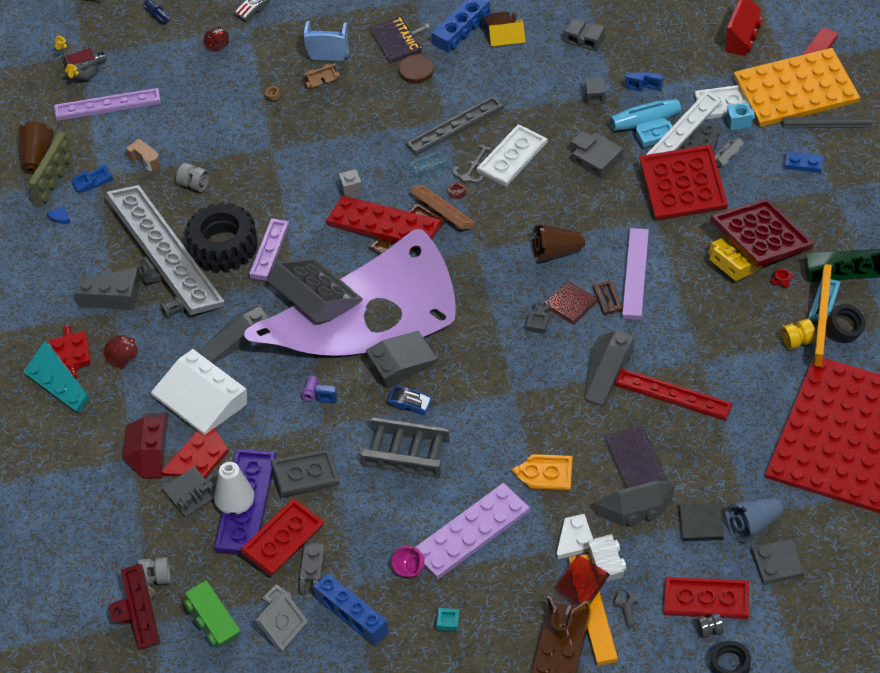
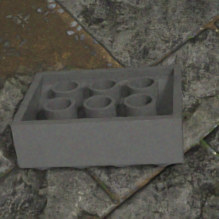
[268,258,363,322]

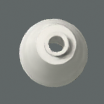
[214,462,254,514]

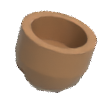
[265,86,281,102]

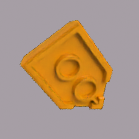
[512,454,573,490]

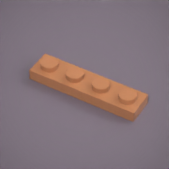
[410,185,476,230]

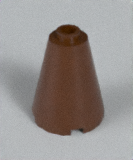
[18,121,54,173]
[532,224,585,262]

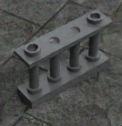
[361,417,450,478]

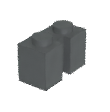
[565,18,605,52]

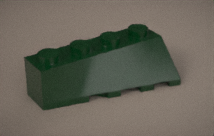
[805,249,880,282]

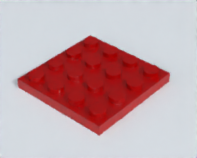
[639,145,728,220]

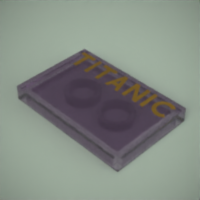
[370,16,422,64]

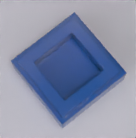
[316,385,338,404]

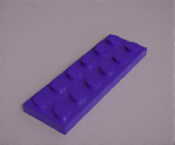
[215,449,276,554]

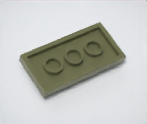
[29,132,72,208]

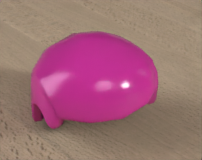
[392,545,425,578]

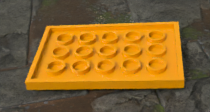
[733,48,860,127]

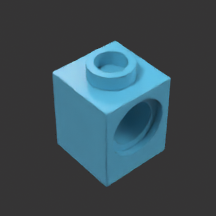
[726,102,755,130]

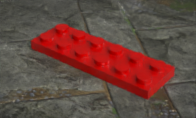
[326,196,442,249]

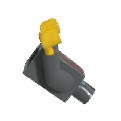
[54,36,106,83]

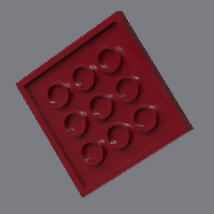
[710,198,814,267]

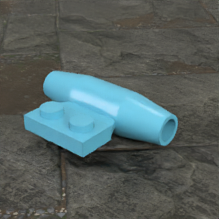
[610,99,681,147]

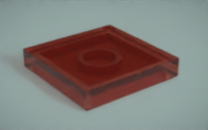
[544,280,597,325]
[555,554,610,604]

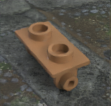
[303,63,340,89]

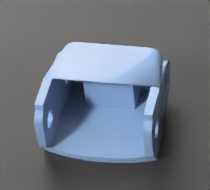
[304,21,349,62]

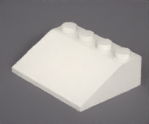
[151,349,247,436]

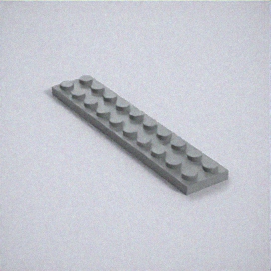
[106,185,224,315]

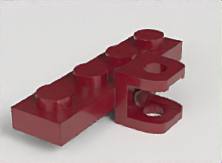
[109,563,161,650]

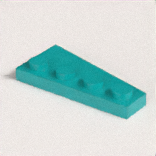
[23,341,90,413]

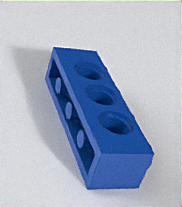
[431,0,490,53]
[313,573,389,646]

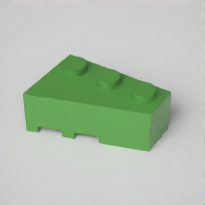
[183,580,240,649]

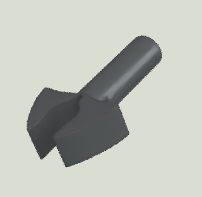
[615,590,638,628]

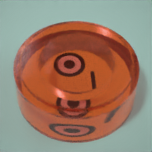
[448,182,466,199]

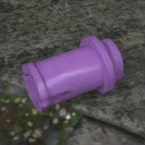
[301,376,319,401]

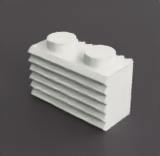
[587,534,626,584]

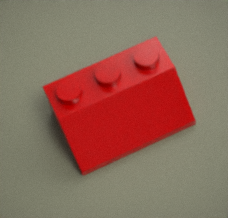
[725,0,763,57]

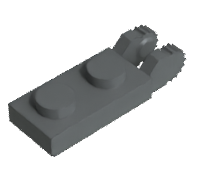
[300,544,325,595]

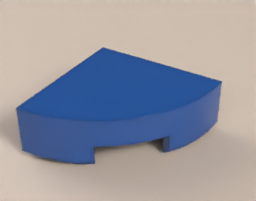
[47,207,71,224]

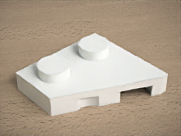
[557,514,593,559]

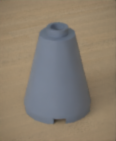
[725,497,783,543]

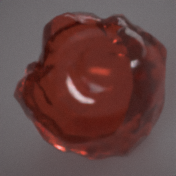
[104,334,138,369]

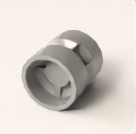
[176,162,210,192]
[138,557,170,585]

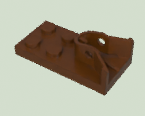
[532,596,591,673]

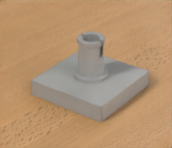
[255,591,308,651]

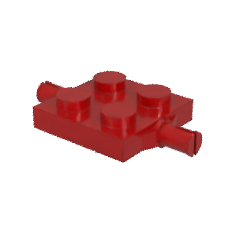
[49,325,91,379]

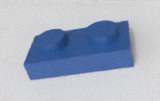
[784,151,823,173]

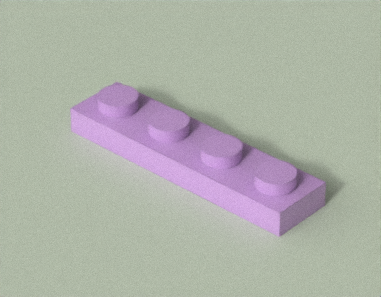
[249,218,289,281]

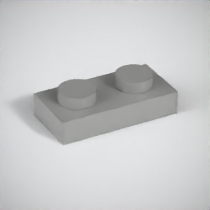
[714,138,743,167]

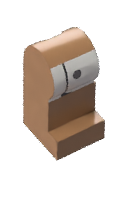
[126,139,160,171]

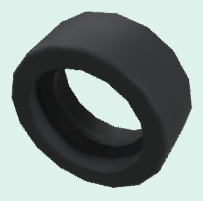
[826,304,866,343]
[710,640,751,673]

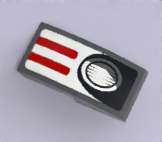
[233,0,270,22]

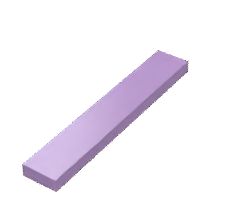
[54,88,161,121]
[622,228,649,320]

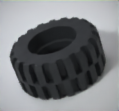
[185,202,258,273]

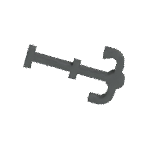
[453,144,492,184]

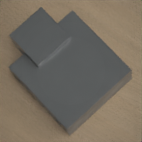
[571,131,624,178]

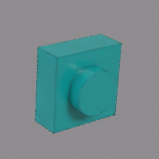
[437,608,460,631]

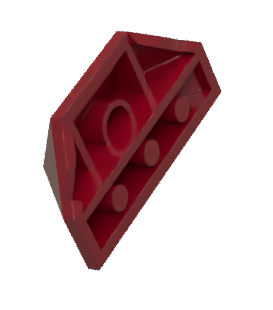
[123,413,169,479]

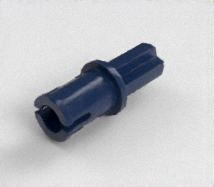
[144,0,170,25]

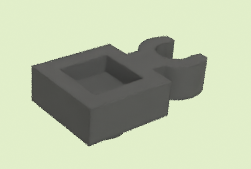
[526,300,551,333]

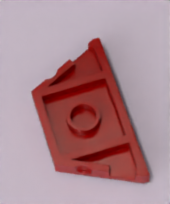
[161,428,228,479]

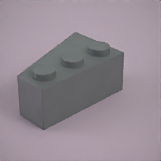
[75,268,141,310]

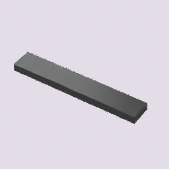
[406,95,504,156]

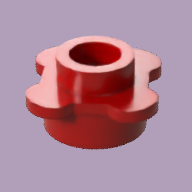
[771,269,793,288]

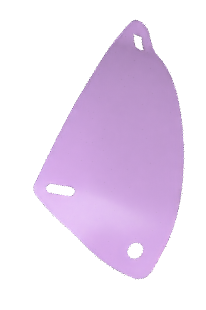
[244,229,456,355]

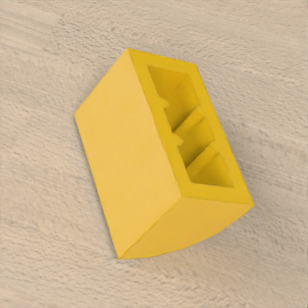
[488,19,526,47]

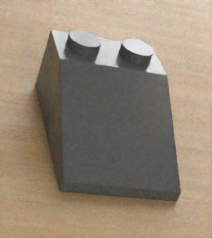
[366,331,438,389]

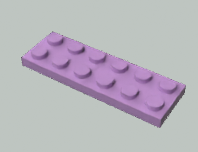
[415,483,530,580]

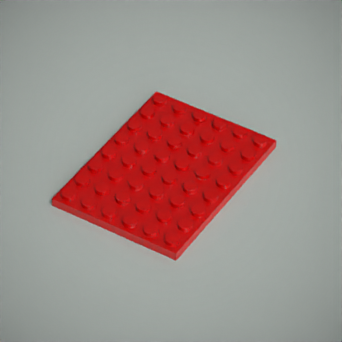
[765,355,880,513]

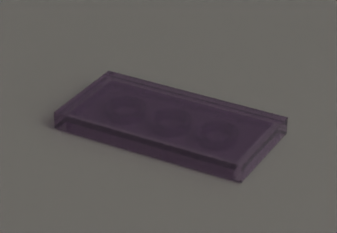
[605,425,667,488]

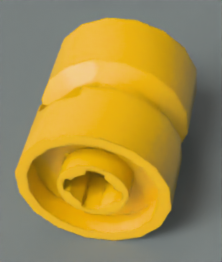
[781,319,816,350]

